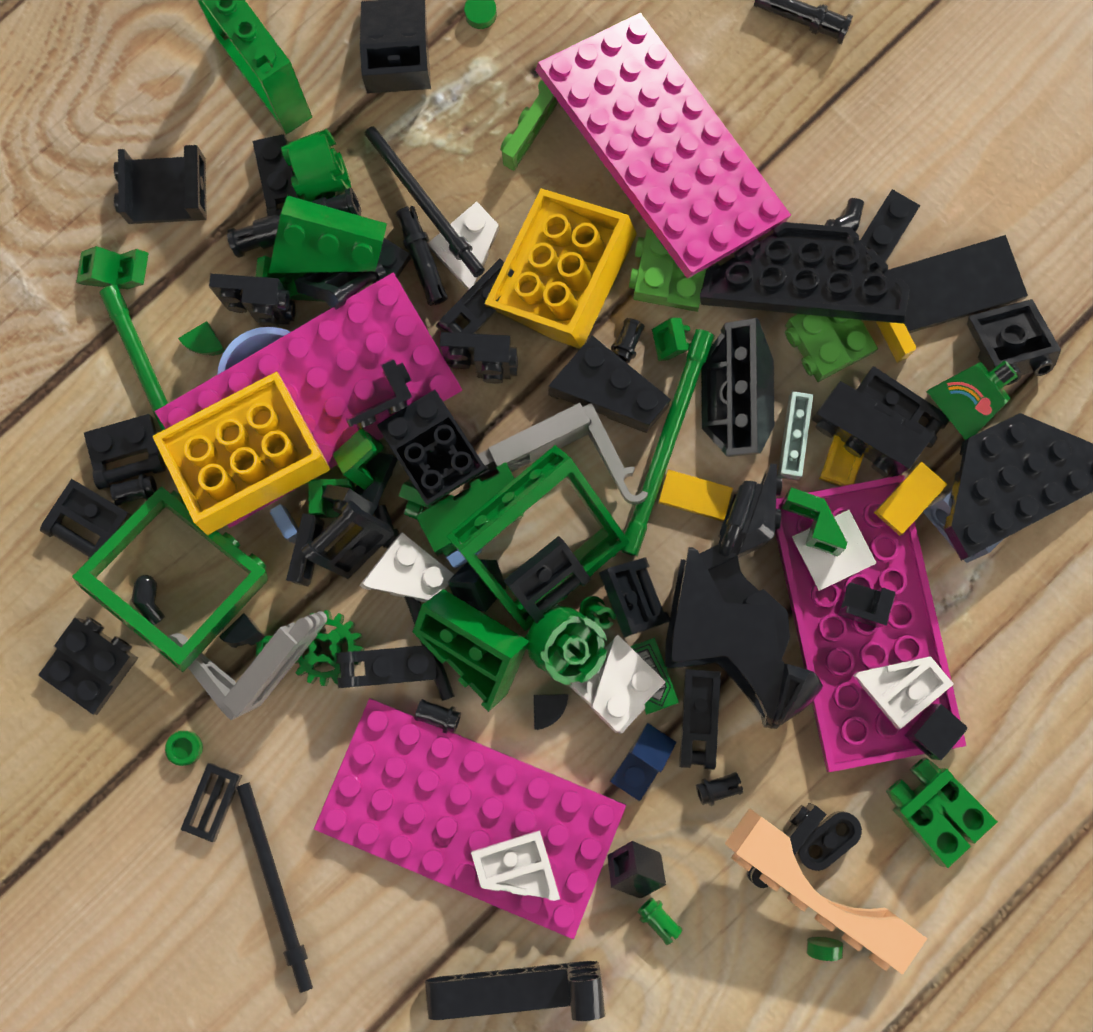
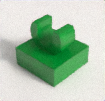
[651,318,691,361]
[399,479,438,519]

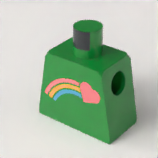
[926,360,1018,440]

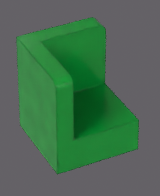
[332,428,384,490]
[309,478,355,518]

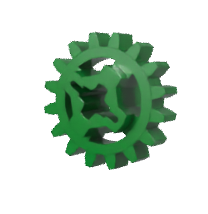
[295,610,364,686]

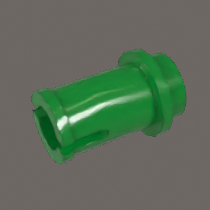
[579,596,616,629]
[637,898,683,945]

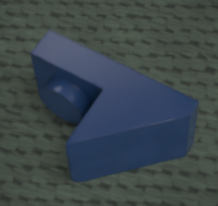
[610,723,677,801]

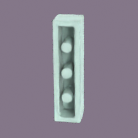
[778,391,813,480]

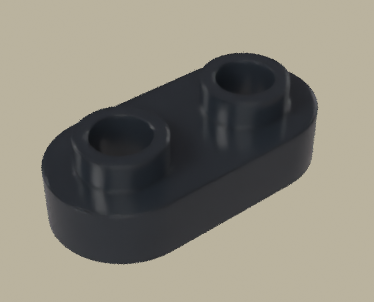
[797,811,862,871]

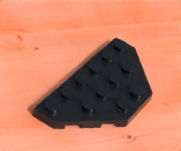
[700,222,910,324]
[944,413,1093,561]

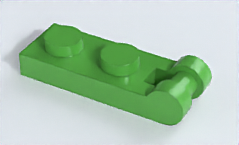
[500,80,558,171]

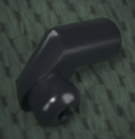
[825,198,864,232]
[132,575,165,625]

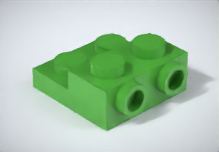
[629,229,706,312]
[785,314,878,382]

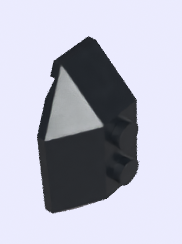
[701,318,775,457]

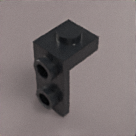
[346,359,412,429]
[322,453,398,516]

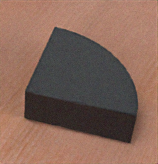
[219,613,265,648]
[534,694,568,730]

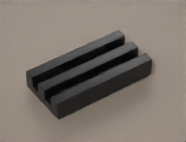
[286,513,325,587]
[180,763,242,842]

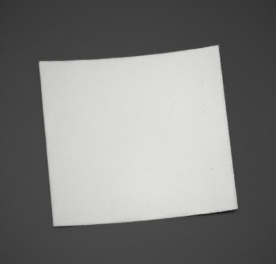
[792,510,876,591]

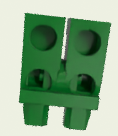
[886,758,998,868]

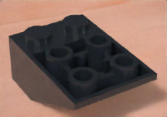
[360,0,431,94]
[377,389,487,507]

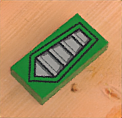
[630,638,679,715]

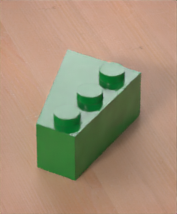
[269,195,387,273]
[416,462,524,557]
[412,589,530,712]

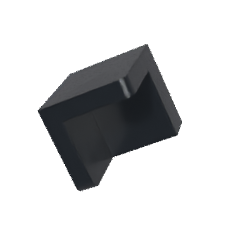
[447,559,506,612]
[838,583,896,628]
[904,704,967,760]
[607,841,666,898]

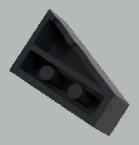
[548,335,671,433]
[811,381,934,477]

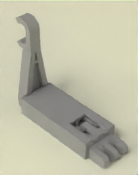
[476,403,648,505]
[167,611,327,720]

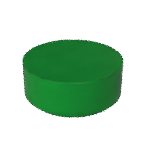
[464,0,497,29]
[165,731,203,766]
[806,937,844,961]

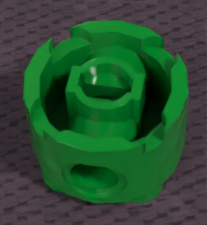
[281,129,351,202]
[525,605,607,685]

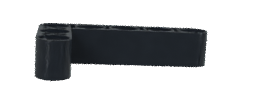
[425,961,605,1021]

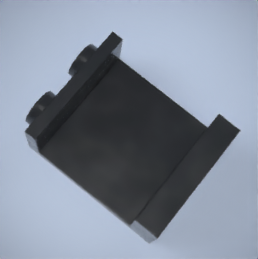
[114,145,207,224]

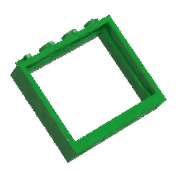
[196,0,312,135]
[446,445,630,631]
[72,486,268,672]

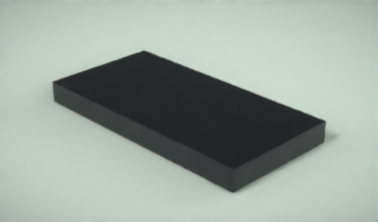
[888,235,1028,333]

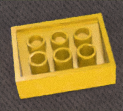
[484,188,637,349]
[153,371,331,535]

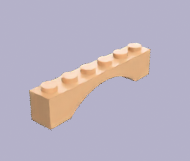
[725,808,927,974]

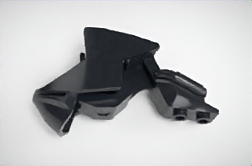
[665,464,823,729]

